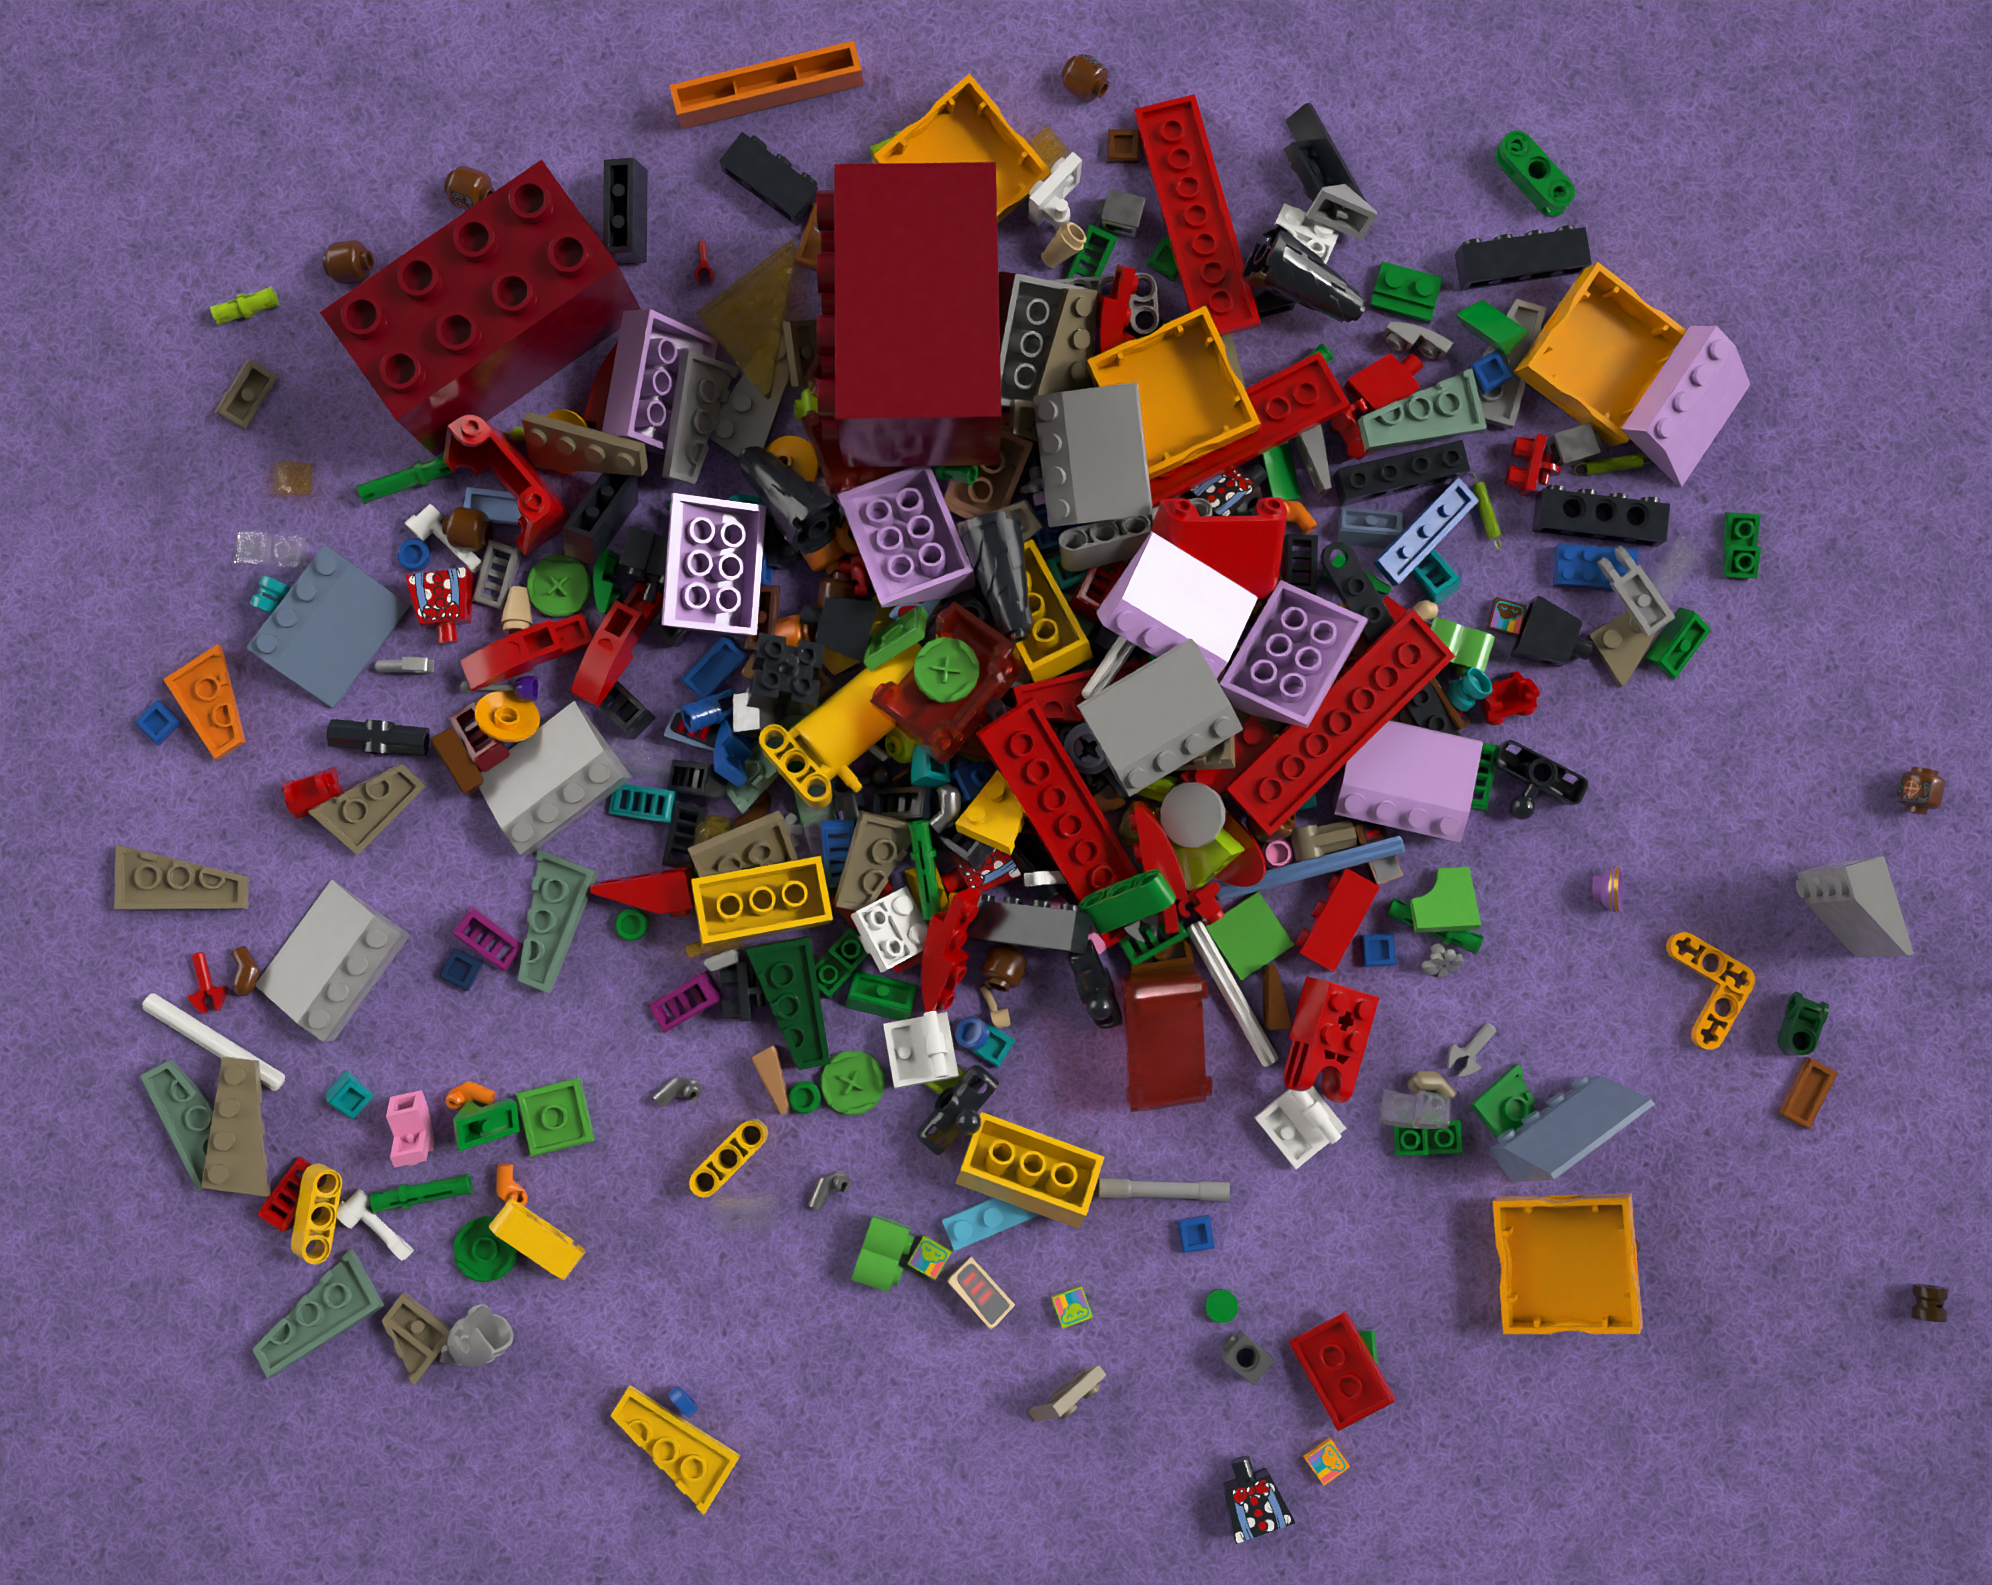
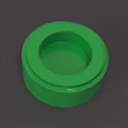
[615,909,649,941]
[788,1081,821,1114]
[1205,1288,1238,1323]

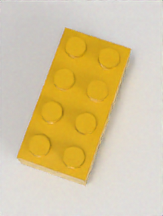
[1013,539,1093,683]
[691,856,833,948]
[955,1112,1104,1229]

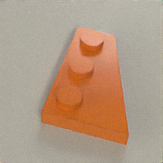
[163,644,246,760]

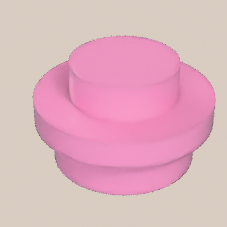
[1261,839,1293,869]

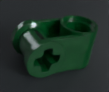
[1777,991,1829,1056]

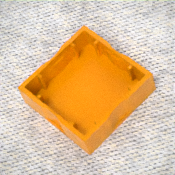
[872,73,1052,224]
[1513,262,1687,447]
[1086,306,1261,480]
[1492,1193,1643,1334]

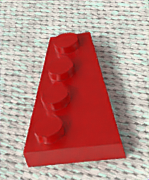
[1012,659,1140,722]

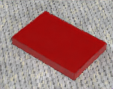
[1288,1311,1396,1431]

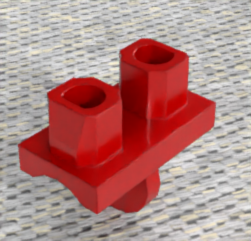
[1504,434,1561,497]

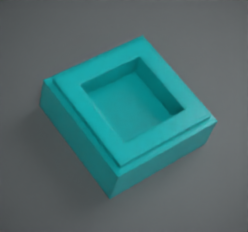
[972,1023,1016,1068]

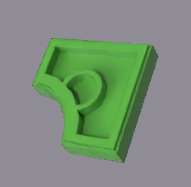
[1410,867,1481,933]

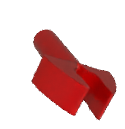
[188,952,226,1014]

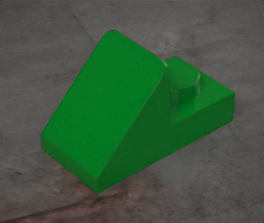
[453,1098,520,1151]

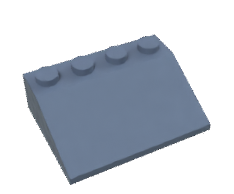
[246,545,411,708]
[1490,1075,1655,1182]

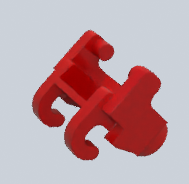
[1329,398,1378,461]
[1479,671,1540,725]
[281,767,343,819]
[1176,882,1225,926]

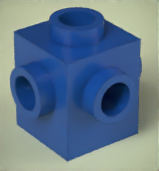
[948,760,991,806]

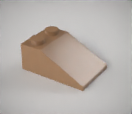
[944,424,1038,519]

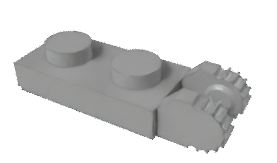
[1597,546,1675,637]

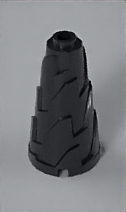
[1242,224,1365,323]
[739,446,845,555]
[957,511,1033,643]

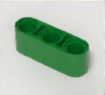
[1079,869,1176,934]

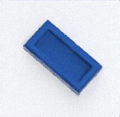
[681,635,749,699]

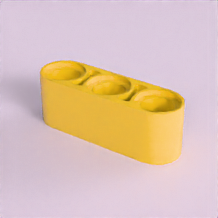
[689,1119,768,1198]
[291,1163,342,1265]
[489,1199,586,1280]

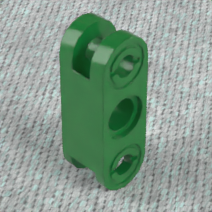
[1495,130,1575,217]

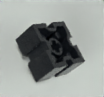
[619,526,668,604]
[747,633,825,717]

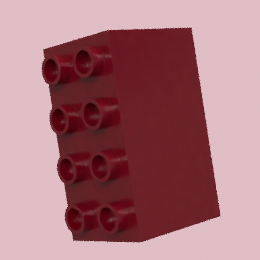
[320,159,641,457]
[816,162,1002,467]

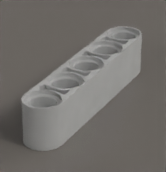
[1059,498,1212,572]

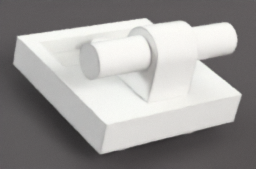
[1028,152,1082,231]
[1267,203,1340,264]
[851,886,929,973]
[883,1011,959,1089]
[1254,1086,1346,1169]

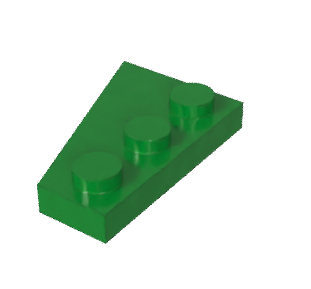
[1469,1063,1536,1139]

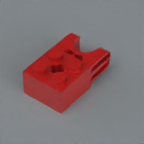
[1283,976,1379,1103]

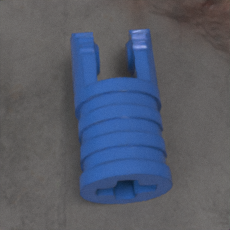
[681,688,736,733]

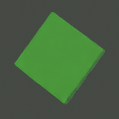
[864,605,928,671]
[1205,891,1294,981]
[516,1077,595,1157]

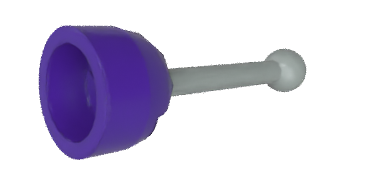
[460,676,539,701]

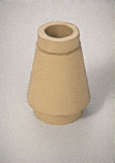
[1041,222,1086,268]
[500,586,533,635]

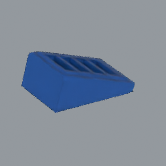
[821,819,854,888]

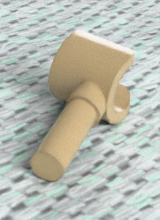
[980,985,1011,1028]

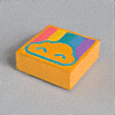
[1303,1437,1350,1486]

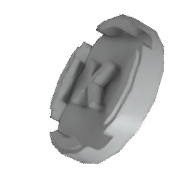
[1160,783,1225,847]

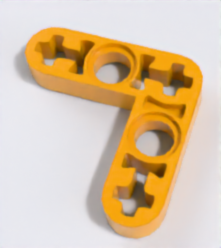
[1666,932,1755,1050]

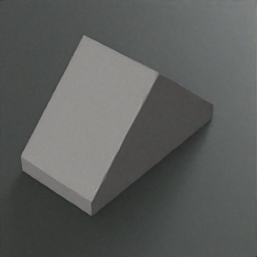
[1306,184,1378,240]

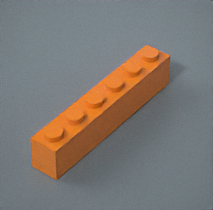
[669,40,864,129]

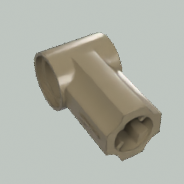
[1290,820,1357,862]

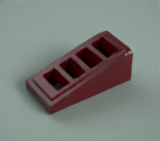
[449,701,510,772]

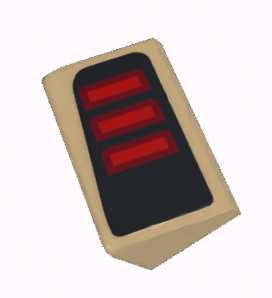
[947,1256,1015,1330]

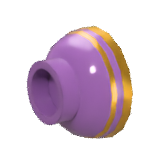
[1592,866,1623,912]

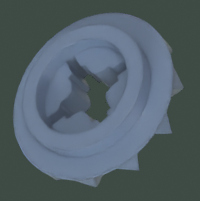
[1064,722,1109,774]

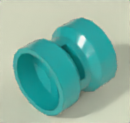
[249,575,292,614]
[1446,667,1492,712]

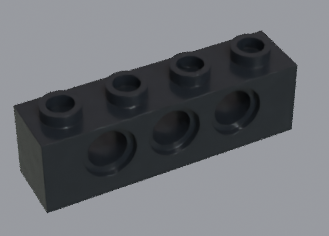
[1333,440,1470,507]
[1532,485,1670,547]

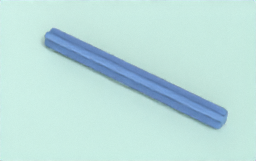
[1216,836,1405,901]

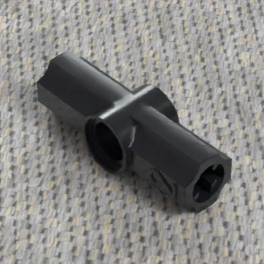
[326,719,430,756]

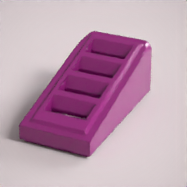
[452,906,523,972]
[648,971,723,1033]

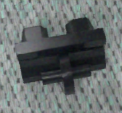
[763,510,802,570]
[720,962,765,1022]

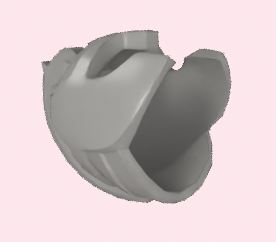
[439,1304,513,1368]

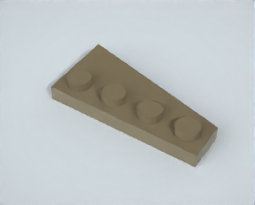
[1033,288,1097,396]

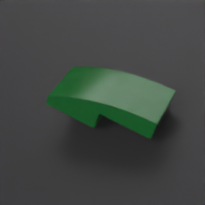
[1723,512,1761,579]
[593,548,624,616]
[815,927,870,998]
[1393,1119,1463,1156]

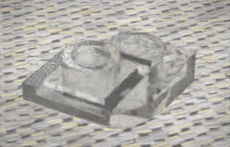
[235,531,309,570]
[1378,1089,1451,1129]

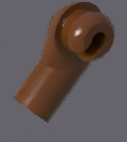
[733,791,771,828]
[231,946,260,996]

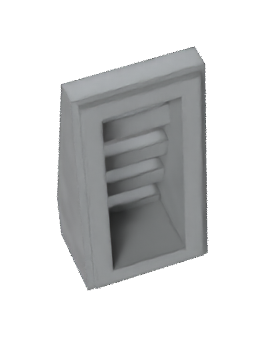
[1294,424,1331,496]
[472,538,523,610]

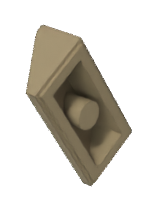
[214,358,278,430]

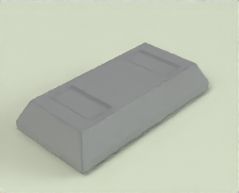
[703,949,742,971]

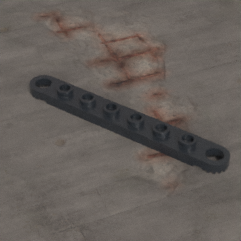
[1320,542,1461,736]

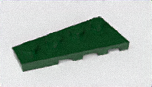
[744,936,831,1070]

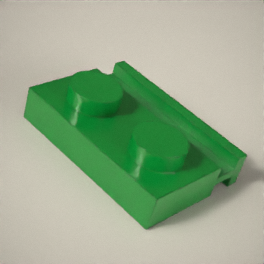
[1369,261,1443,324]

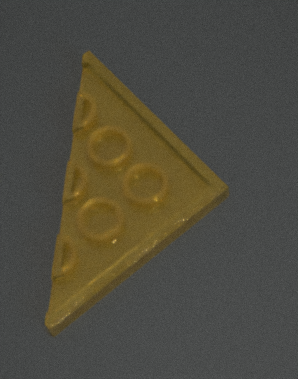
[696,240,796,400]

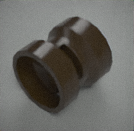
[1911,1284,1948,1322]

